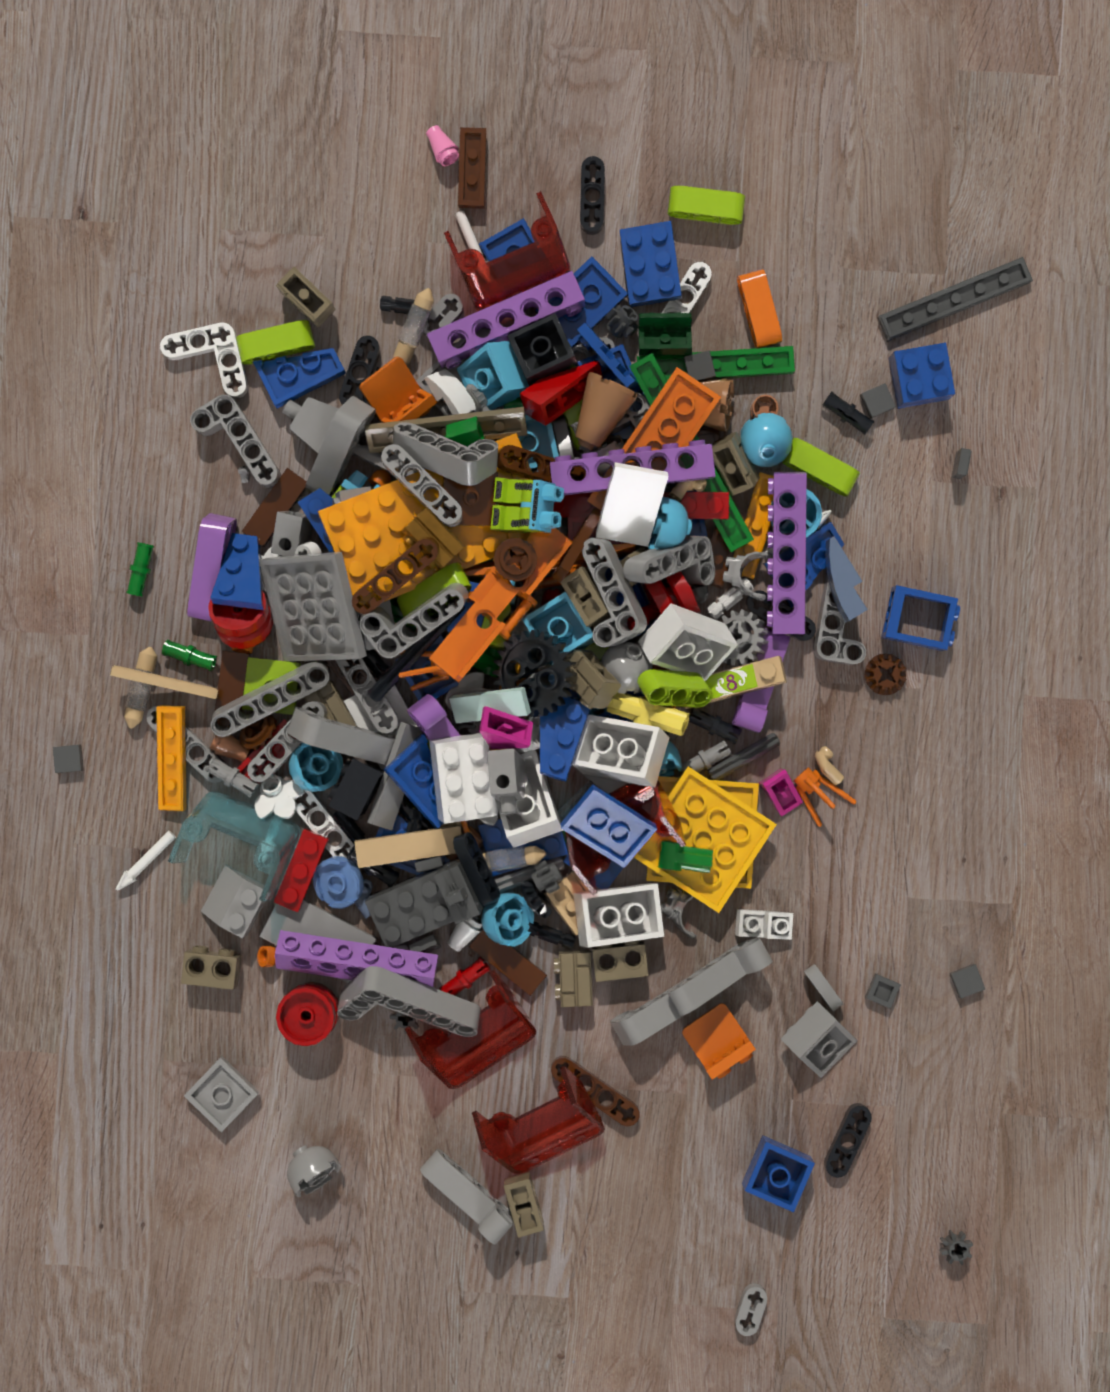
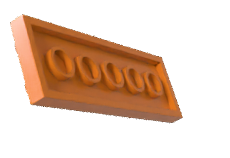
[587,367,721,511]

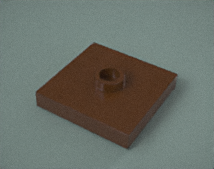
[443,472,498,526]

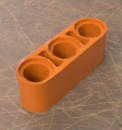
[737,269,782,348]

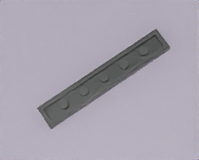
[878,257,1033,342]

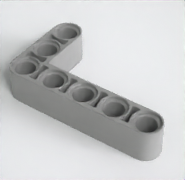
[337,966,481,1037]

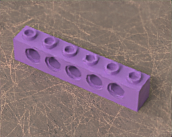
[427,271,585,369]
[550,440,715,495]
[767,472,807,634]
[275,930,438,988]

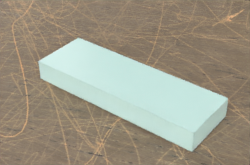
[449,687,531,723]

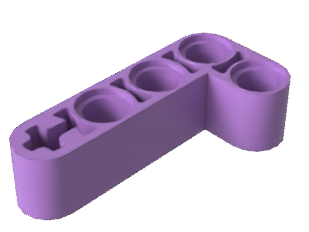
[187,513,237,622]
[732,628,790,733]
[406,694,460,740]

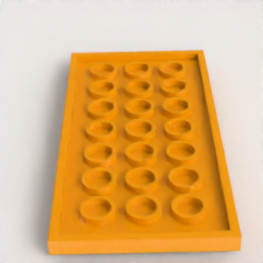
[318,433,532,606]

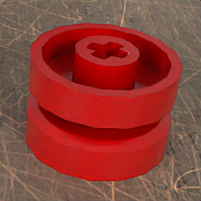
[642,571,701,614]
[208,591,273,649]
[276,982,339,1046]

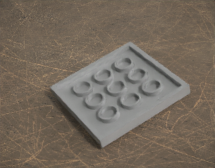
[259,552,367,661]

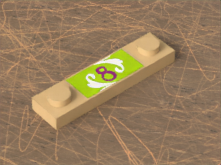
[684,656,787,709]

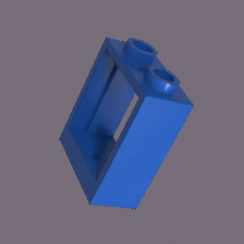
[881,585,960,651]

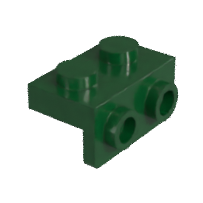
[638,312,692,355]

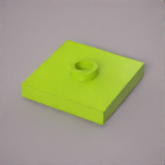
[242,657,301,715]

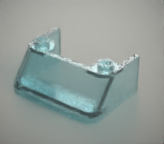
[168,791,301,902]

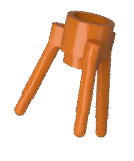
[398,649,449,691]
[793,767,856,827]

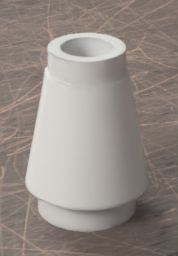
[447,916,482,952]

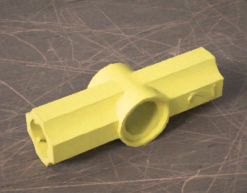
[607,692,689,736]

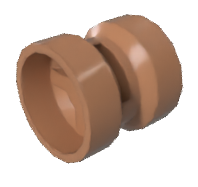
[750,394,778,419]

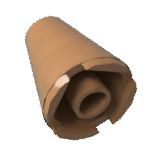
[575,372,638,450]
[700,379,735,432]

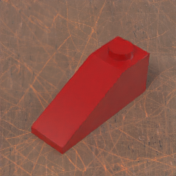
[520,361,603,426]

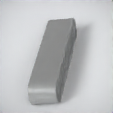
[211,660,329,737]

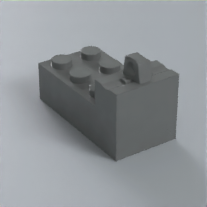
[365,858,484,947]

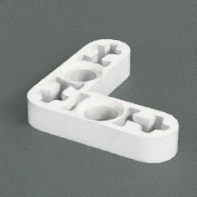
[160,323,248,399]

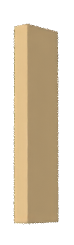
[110,665,218,699]
[354,825,461,868]

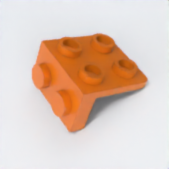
[359,356,437,423]
[682,1003,756,1080]

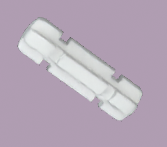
[707,578,754,619]

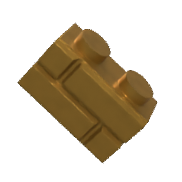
[402,507,465,570]

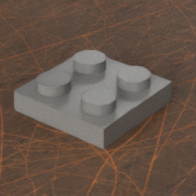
[184,1056,260,1133]

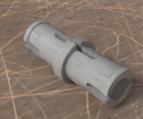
[681,740,732,772]
[205,756,259,798]

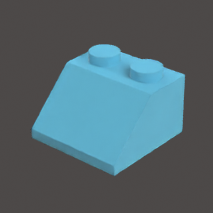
[457,341,529,411]

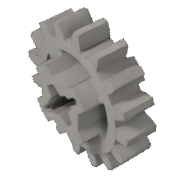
[722,609,769,667]

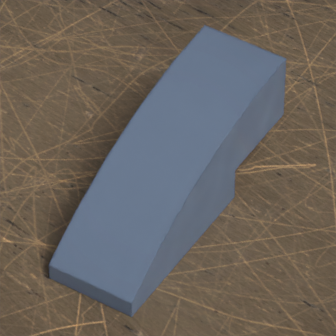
[825,536,868,623]

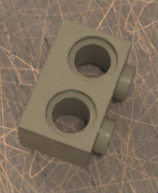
[561,567,611,627]
[592,940,648,982]
[181,945,242,990]
[504,1171,544,1238]

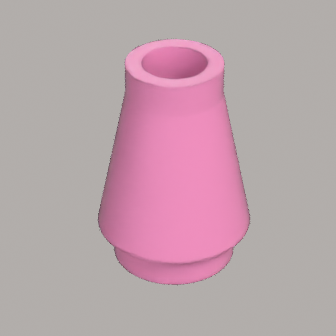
[426,125,459,167]

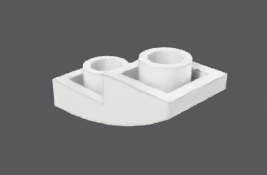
[424,369,476,415]
[735,909,793,940]

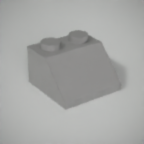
[201,865,272,939]
[781,1001,858,1078]

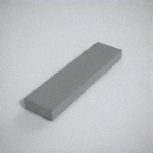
[367,722,423,830]

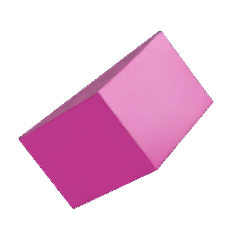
[479,706,533,749]
[759,769,803,817]

